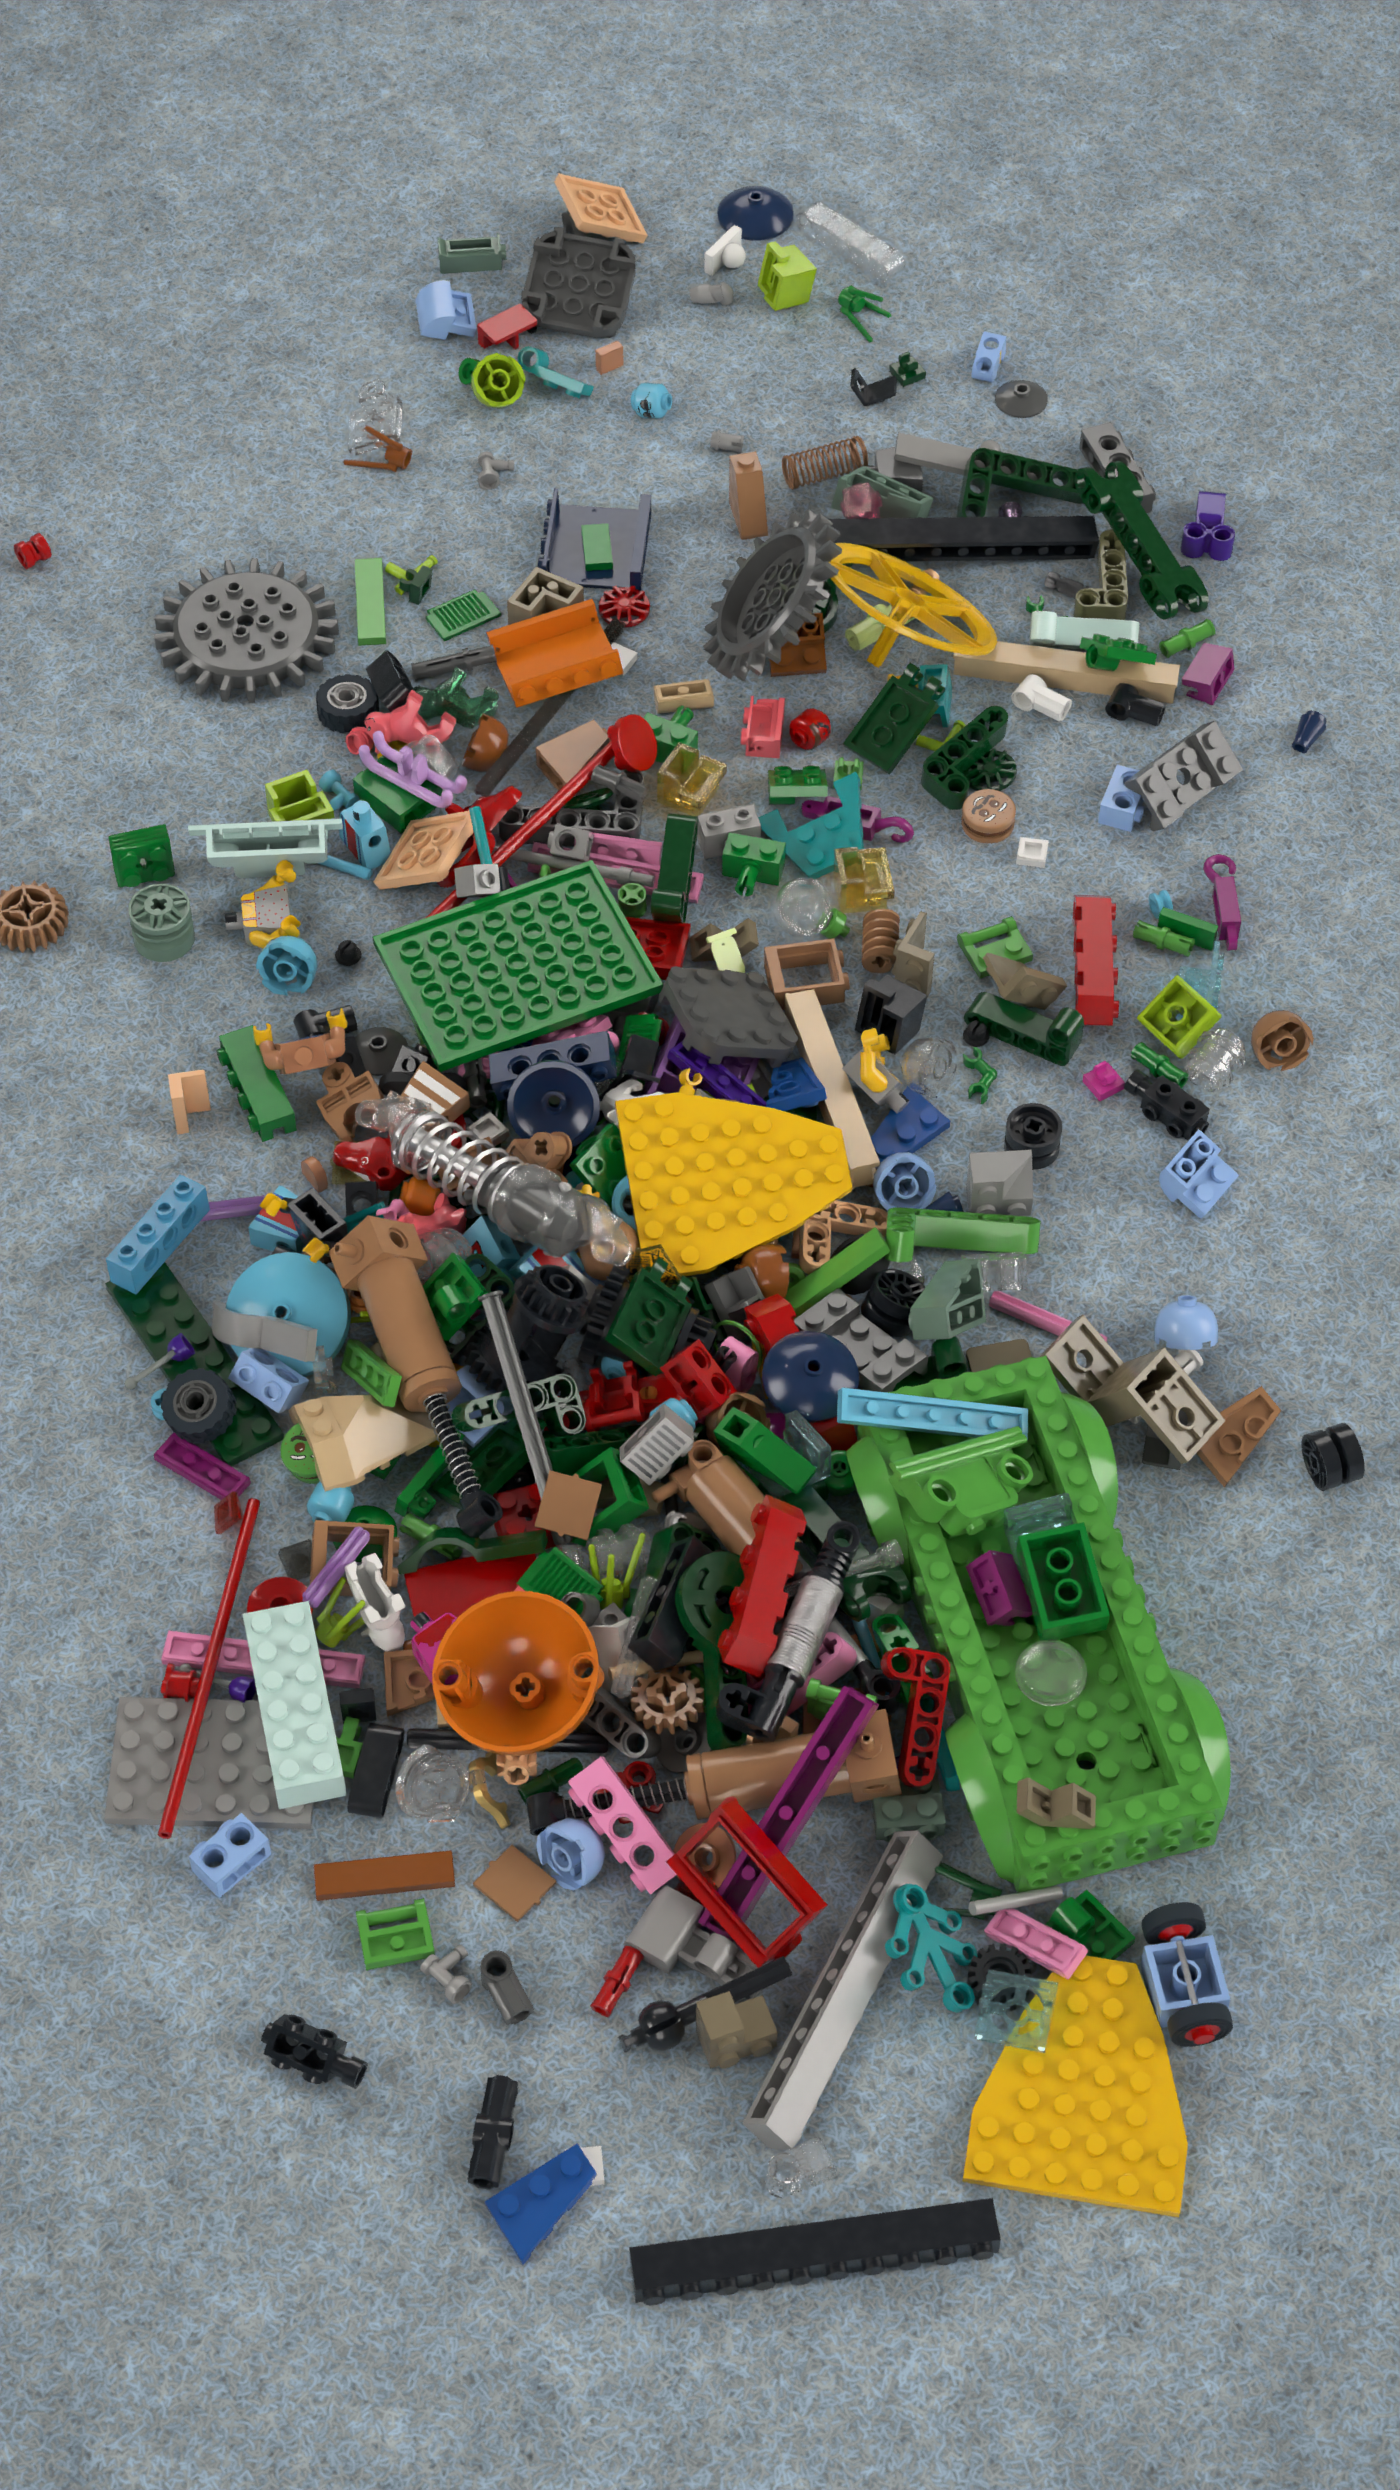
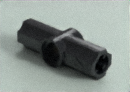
[468,2075,518,2190]

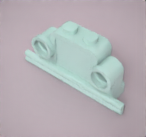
[188,819,343,878]

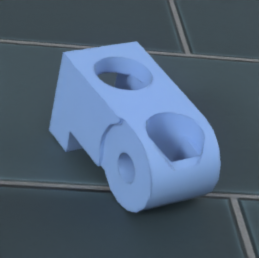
[971,332,1006,383]

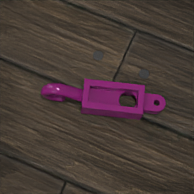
[801,796,914,843]
[1203,854,1241,951]

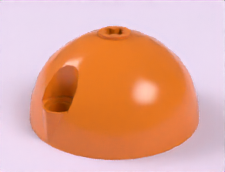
[432,1591,605,1756]

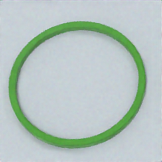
[713,1320,763,1370]

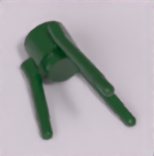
[935,1862,1002,1921]

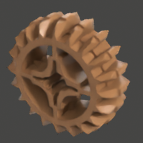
[0,880,69,953]

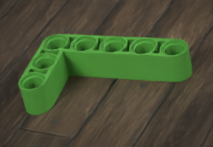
[884,1207,1041,1262]

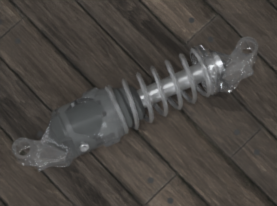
[355,1090,632,1266]

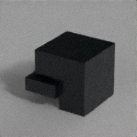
[855,975,928,1055]

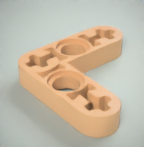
[799,1200,888,1274]

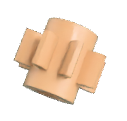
[496,1753,537,1785]

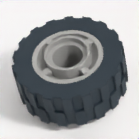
[316,674,379,734]

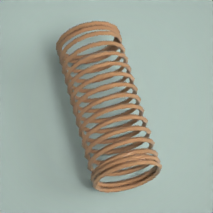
[782,436,868,490]

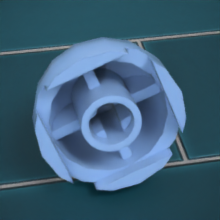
[873,1152,936,1211]
[1154,1295,1218,1350]
[536,1818,605,1890]

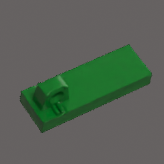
[394,1430,465,1519]

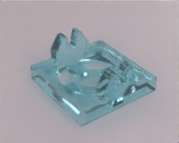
[974,1969,1058,2053]

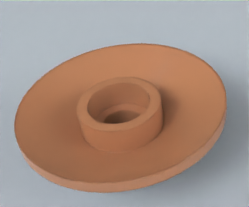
[673,1823,736,1890]

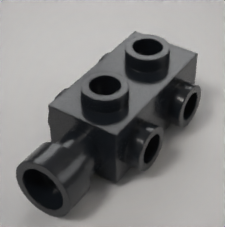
[1124,1070,1210,1140]
[261,2014,368,2089]

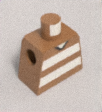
[397,1061,470,1136]

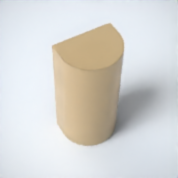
[653,679,714,714]

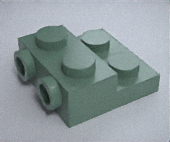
[871,1769,946,1843]

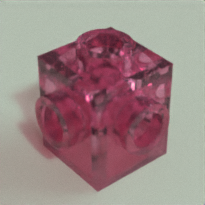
[840,482,882,519]

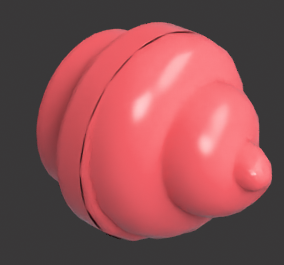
[346,727,374,755]

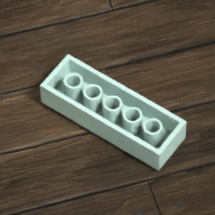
[242,1601,347,1809]

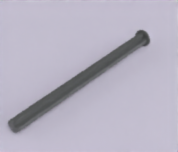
[478,1290,573,1546]

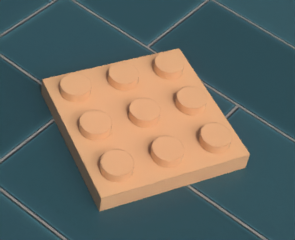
[554,173,648,243]
[373,811,474,890]

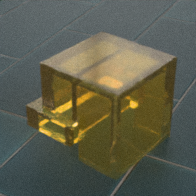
[657,742,727,816]
[833,847,895,913]

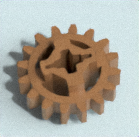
[630,1666,704,1734]

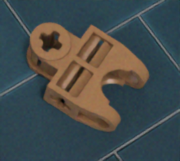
[316,1062,392,1142]
[499,1132,572,1187]

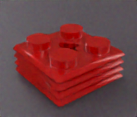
[493,1483,556,1549]

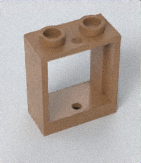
[764,938,850,1010]
[310,1520,400,1597]

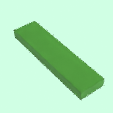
[355,558,386,646]
[784,1227,890,1319]
[341,1339,402,1407]

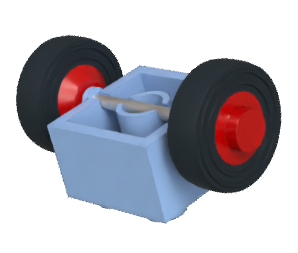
[1140,1902,1233,2047]

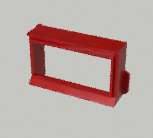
[666,1796,828,1968]

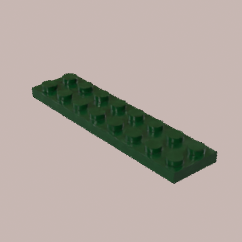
[105,1262,284,1467]

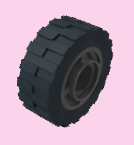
[161,1368,236,1444]

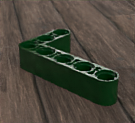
[956,448,1086,517]

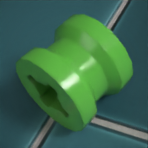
[617,883,647,918]

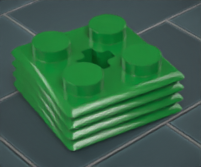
[108,824,175,887]

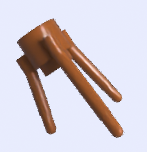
[343,426,412,472]

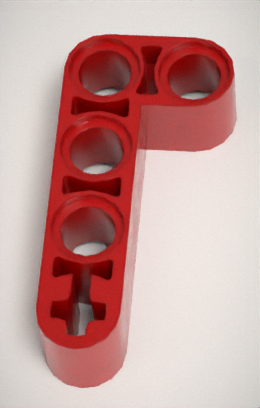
[881,1647,950,1787]

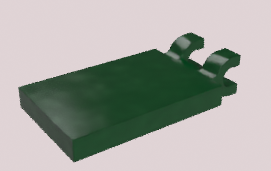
[843,663,946,775]
[605,1256,693,1377]
[431,1417,555,1510]

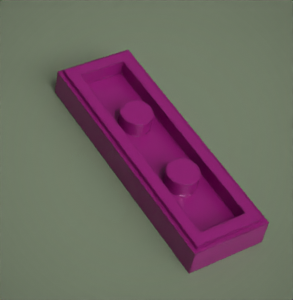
[153,1432,251,1506]

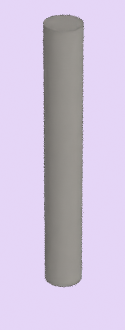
[968,1886,1063,1916]

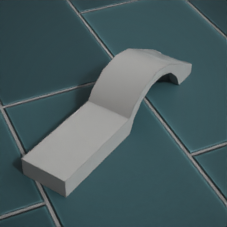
[210,1301,318,1362]

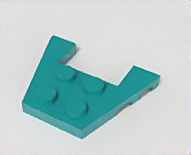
[758,772,864,880]

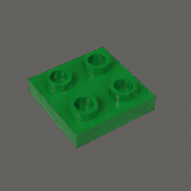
[1080,634,1157,671]
[768,766,828,805]
[569,1123,627,1212]
[423,1252,488,1342]
[1044,1889,1136,1960]

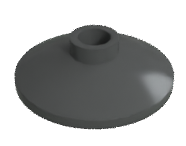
[995,380,1048,418]
[355,1027,408,1076]
[656,1712,713,1773]

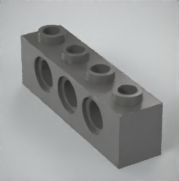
[1079,422,1156,513]

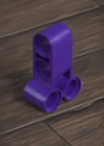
[1180,491,1235,561]

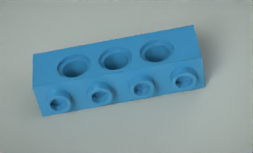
[106,1174,210,1294]

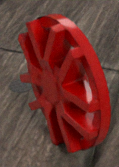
[598,585,650,627]

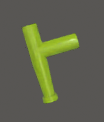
[385,555,438,595]
[916,720,965,751]

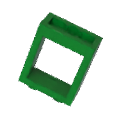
[571,1447,649,1548]

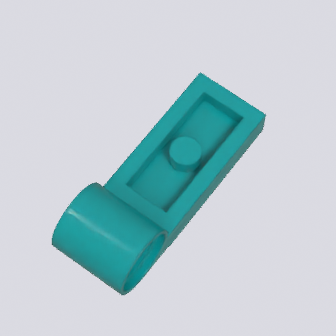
[517,346,594,399]

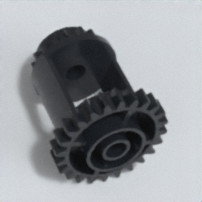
[578,1264,718,1375]
[463,1265,590,1399]

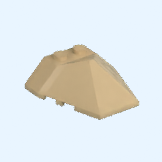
[288,1395,439,1491]

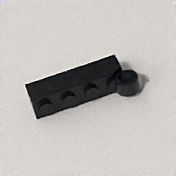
[627,1535,727,1671]

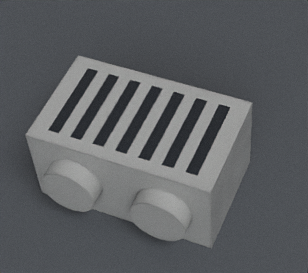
[620,1404,694,1486]

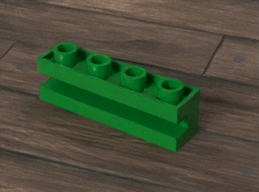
[216,1025,297,1142]

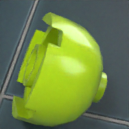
[471,353,525,409]

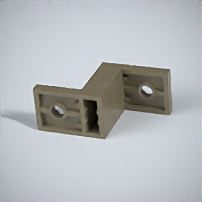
[1040,1315,1226,1464]

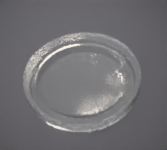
[1015,1640,1087,1706]

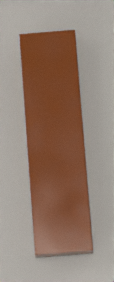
[314,1850,455,1901]

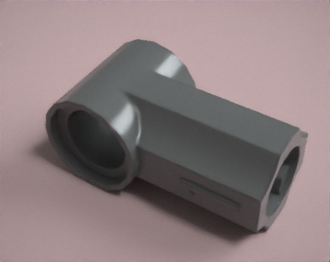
[480,1950,534,2025]

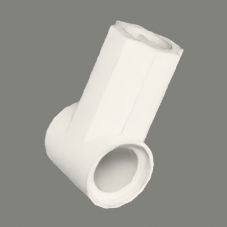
[1011,674,1072,721]

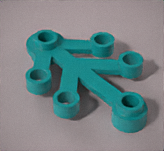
[885,1884,978,2013]

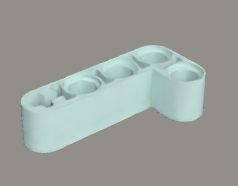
[1029,611,1139,650]

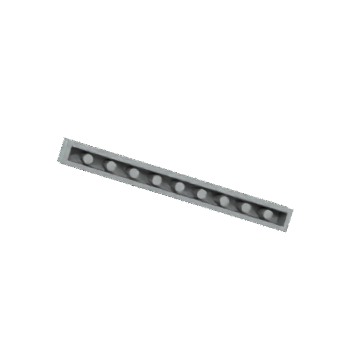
[742,1830,943,2150]

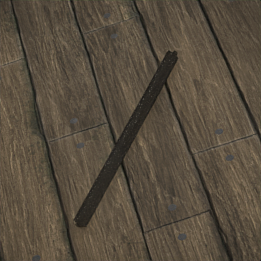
[474,618,626,796]

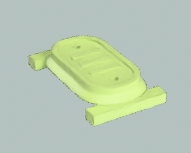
[706,928,748,974]

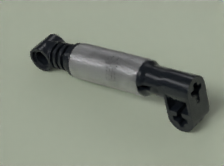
[715,1521,861,1742]

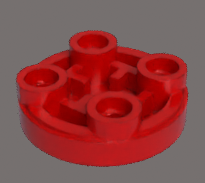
[607,714,657,773]

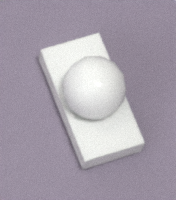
[704,225,746,276]

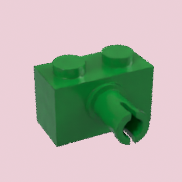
[644,706,698,772]
[722,832,786,896]

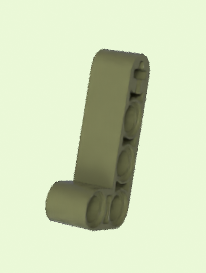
[1073,529,1128,620]

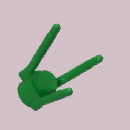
[838,285,891,342]

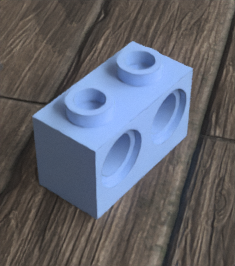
[1098,764,1145,832]
[228,1348,309,1413]
[189,1813,271,1898]

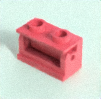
[741,696,785,758]

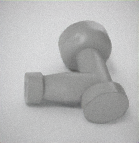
[478,452,514,490]
[420,1944,472,2004]

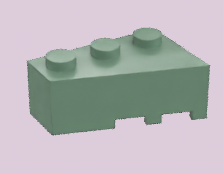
[831,466,933,519]
[908,1259,986,1340]

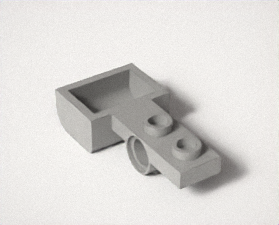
[624,1886,760,2000]

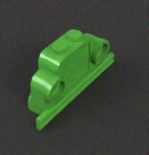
[889,1426,1033,1536]

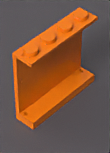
[486,599,624,708]

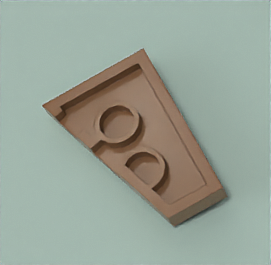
[1196,1386,1281,1487]
[384,1650,472,1717]

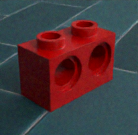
[660,1339,737,1420]

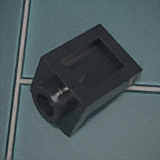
[339,1688,377,1724]

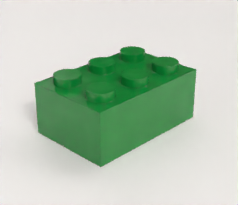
[1016,1522,1110,1643]

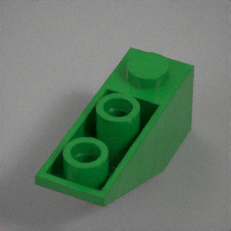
[714,1407,817,1495]

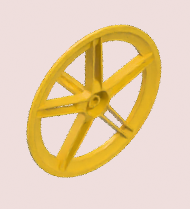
[829,543,997,668]

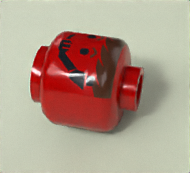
[789,708,831,750]

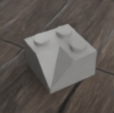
[966,1150,1033,1216]

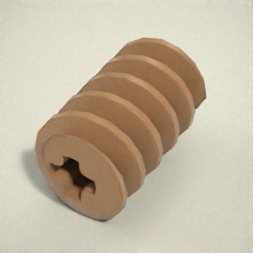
[862,909,900,973]

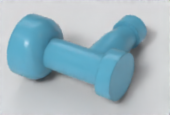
[319,769,360,811]

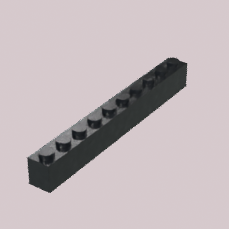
[828,515,1099,562]
[629,2198,1001,2306]

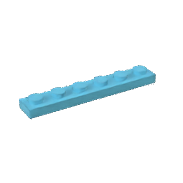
[837,1388,1028,1440]

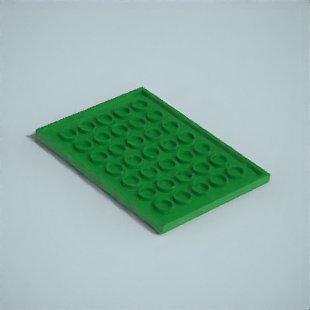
[372,860,663,1072]

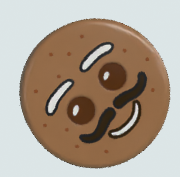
[961,789,1016,844]

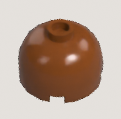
[461,713,512,773]
[734,1244,789,1299]

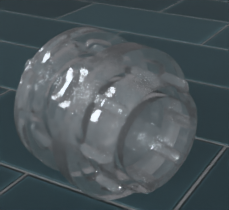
[1184,1028,1246,1092]
[417,1228,472,1285]
[585,1523,652,1581]

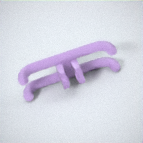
[359,731,467,808]

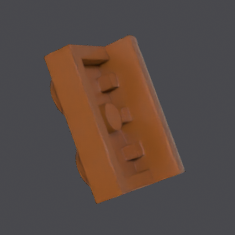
[769,613,827,677]

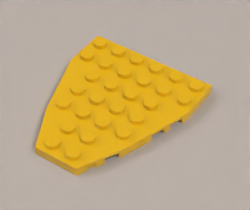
[615,1092,852,1279]
[962,1955,1188,2217]

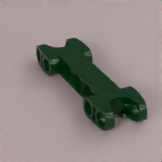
[1075,461,1209,620]
[750,1471,912,1622]

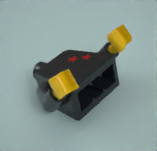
[259,1188,348,1264]

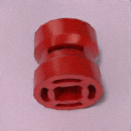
[14,533,52,569]

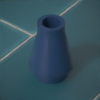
[1292,710,1327,753]

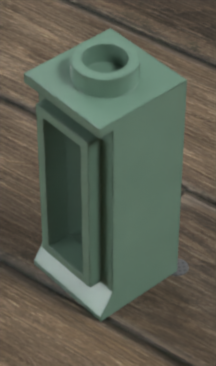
[438,234,506,274]

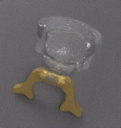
[395,1745,511,1829]

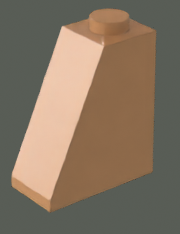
[729,451,768,540]
[536,719,610,791]

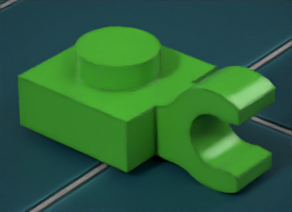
[336,1717,363,1779]

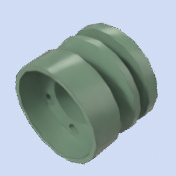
[128,883,195,962]

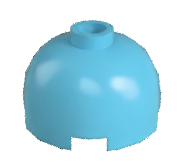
[256,936,318,996]

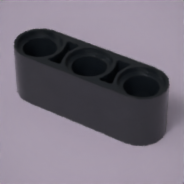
[366,650,414,712]
[347,1723,405,1819]

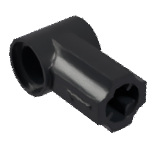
[1105,683,1166,726]
[293,1005,358,1038]

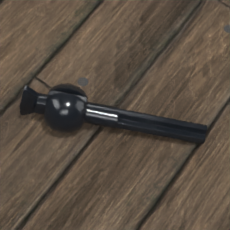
[618,1956,793,2053]

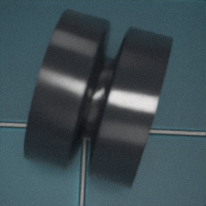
[1004,1103,1062,1170]
[861,1269,926,1337]
[1301,1423,1365,1491]

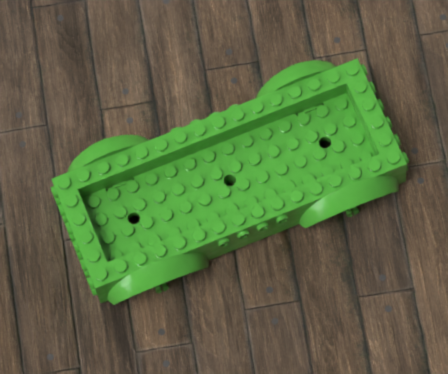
[846,1356,1231,1893]

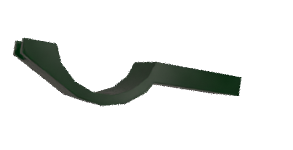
[397,1527,548,1574]

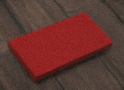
[404,1554,536,1621]

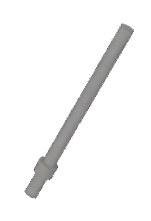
[491,845,655,887]

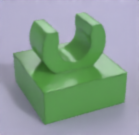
[833,757,864,790]

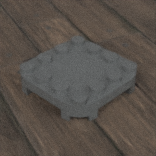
[521,227,636,338]
[659,966,798,1068]

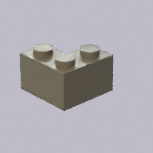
[507,567,584,625]
[696,1991,778,2069]

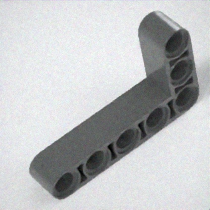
[498,770,644,847]
[560,1592,662,1759]

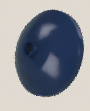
[717,186,794,241]
[507,1060,600,1147]
[762,1331,859,1423]

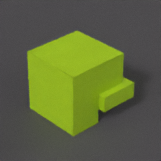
[757,241,817,311]
[264,769,334,822]

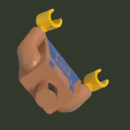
[253,1008,348,1074]

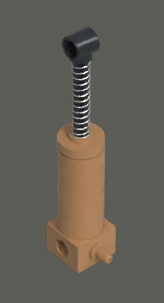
[328,1215,503,1538]
[526,1709,902,1836]

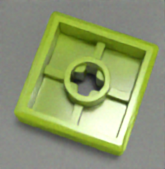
[1137,975,1222,1059]

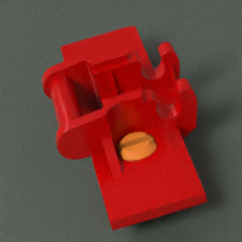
[544,1360,682,1432]

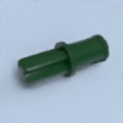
[517,1758,584,1804]

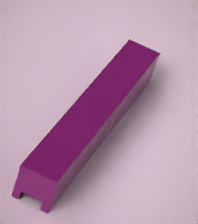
[698,1686,879,1942]

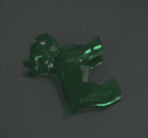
[413,667,499,729]

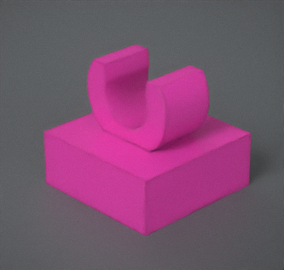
[1082,1061,1125,1101]

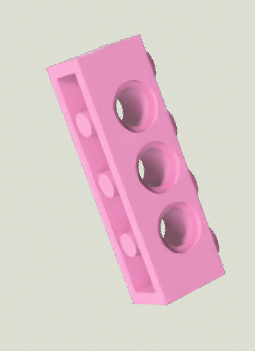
[567,1756,677,1895]

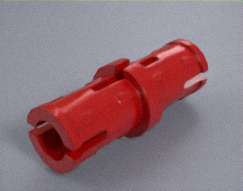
[590,1945,644,2017]

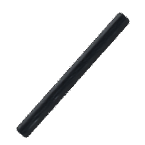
[406,1728,609,1753]

